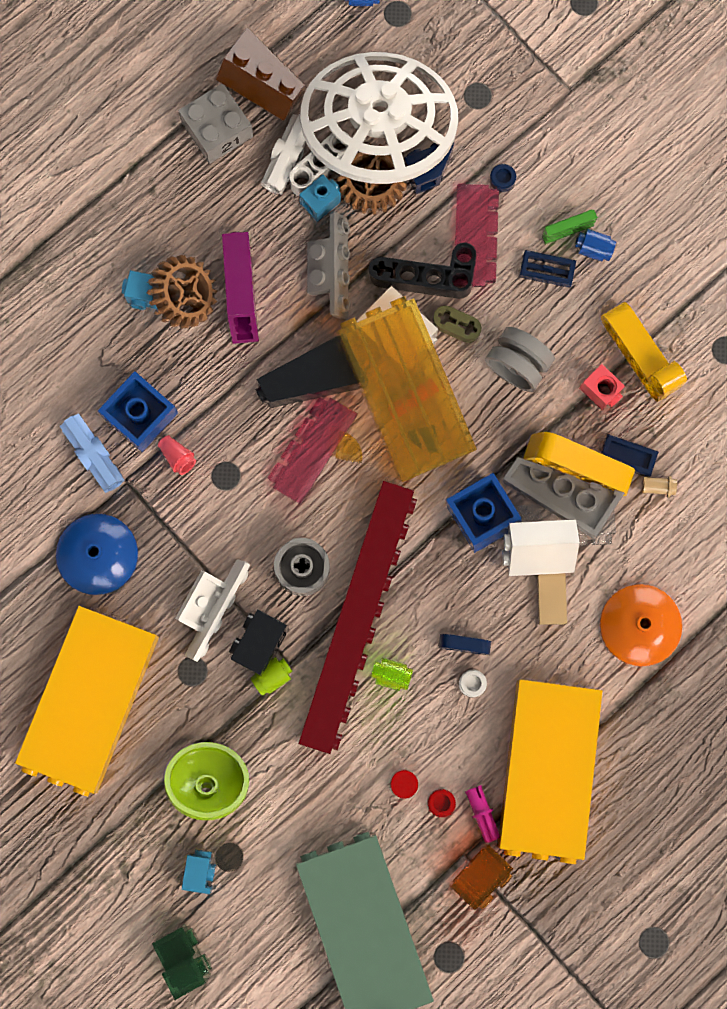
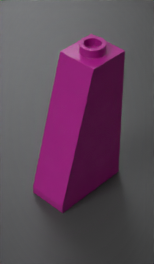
[222,232,259,344]

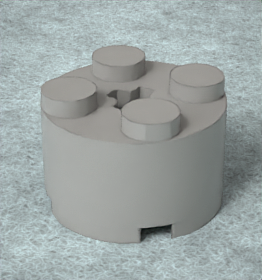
[274,538,330,596]

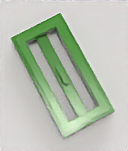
[542,209,598,245]

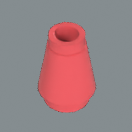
[158,435,196,475]

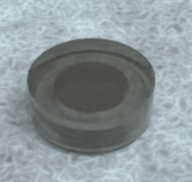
[215,842,244,872]

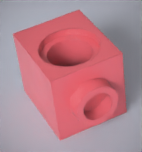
[579,364,625,410]

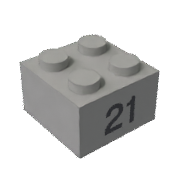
[178,84,253,164]

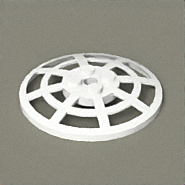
[300,52,458,184]

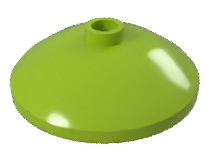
[164,742,249,820]

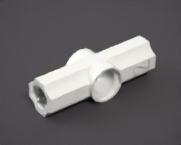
[261,114,312,194]

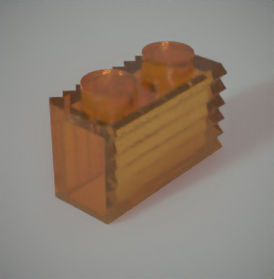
[449,844,513,910]

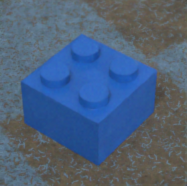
[98,371,178,452]
[446,473,522,553]

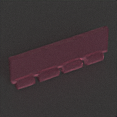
[454,184,499,287]
[267,397,358,505]

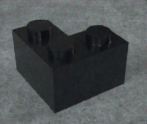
[229,609,289,677]

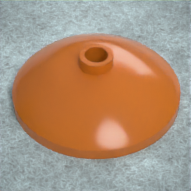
[600,584,682,666]

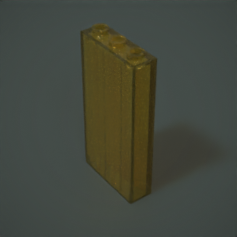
[336,296,477,482]

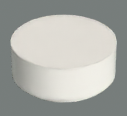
[459,670,487,698]

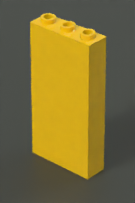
[15,606,159,797]
[497,679,603,864]

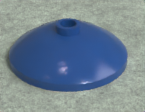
[56,514,138,595]

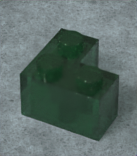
[152,924,212,1000]

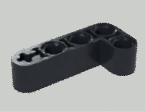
[369,242,476,299]

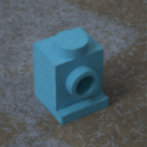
[182,850,216,894]

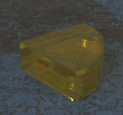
[335,431,362,463]

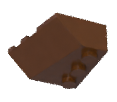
[216,28,307,121]

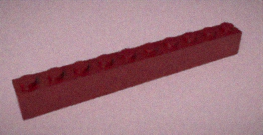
[298,481,417,754]

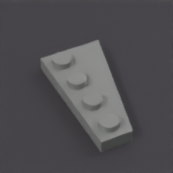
[503,457,624,539]

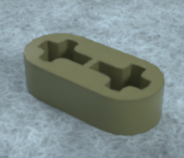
[433,306,482,343]

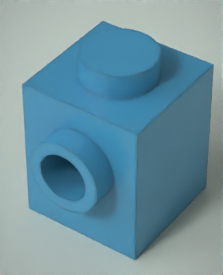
[299,175,341,222]
[122,270,157,310]

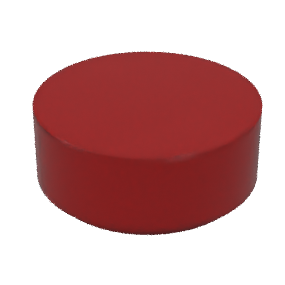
[390,770,418,799]
[428,789,456,818]

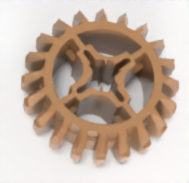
[337,143,407,215]
[147,255,218,329]

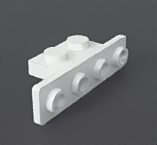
[175,559,250,662]

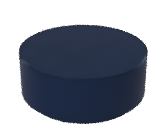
[489,164,516,192]

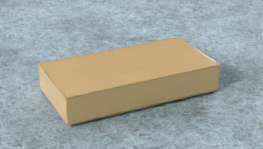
[537,573,567,625]

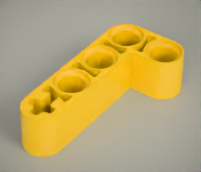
[601,302,687,402]
[523,432,635,496]

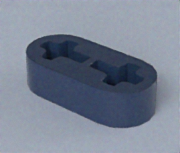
[438,634,492,655]

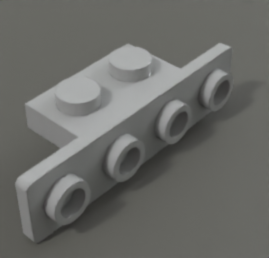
[307,212,350,321]

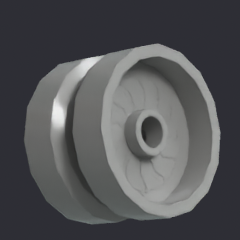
[485,327,555,392]

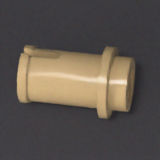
[642,476,677,498]

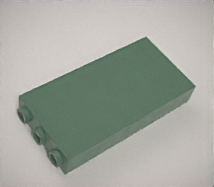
[296,831,434,1009]

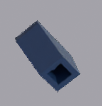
[404,142,454,195]

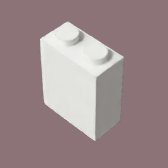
[502,520,580,576]

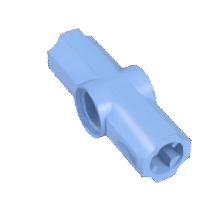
[60,414,125,493]

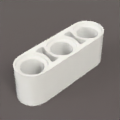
[289,131,350,196]

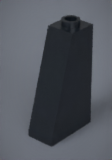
[255,334,368,408]

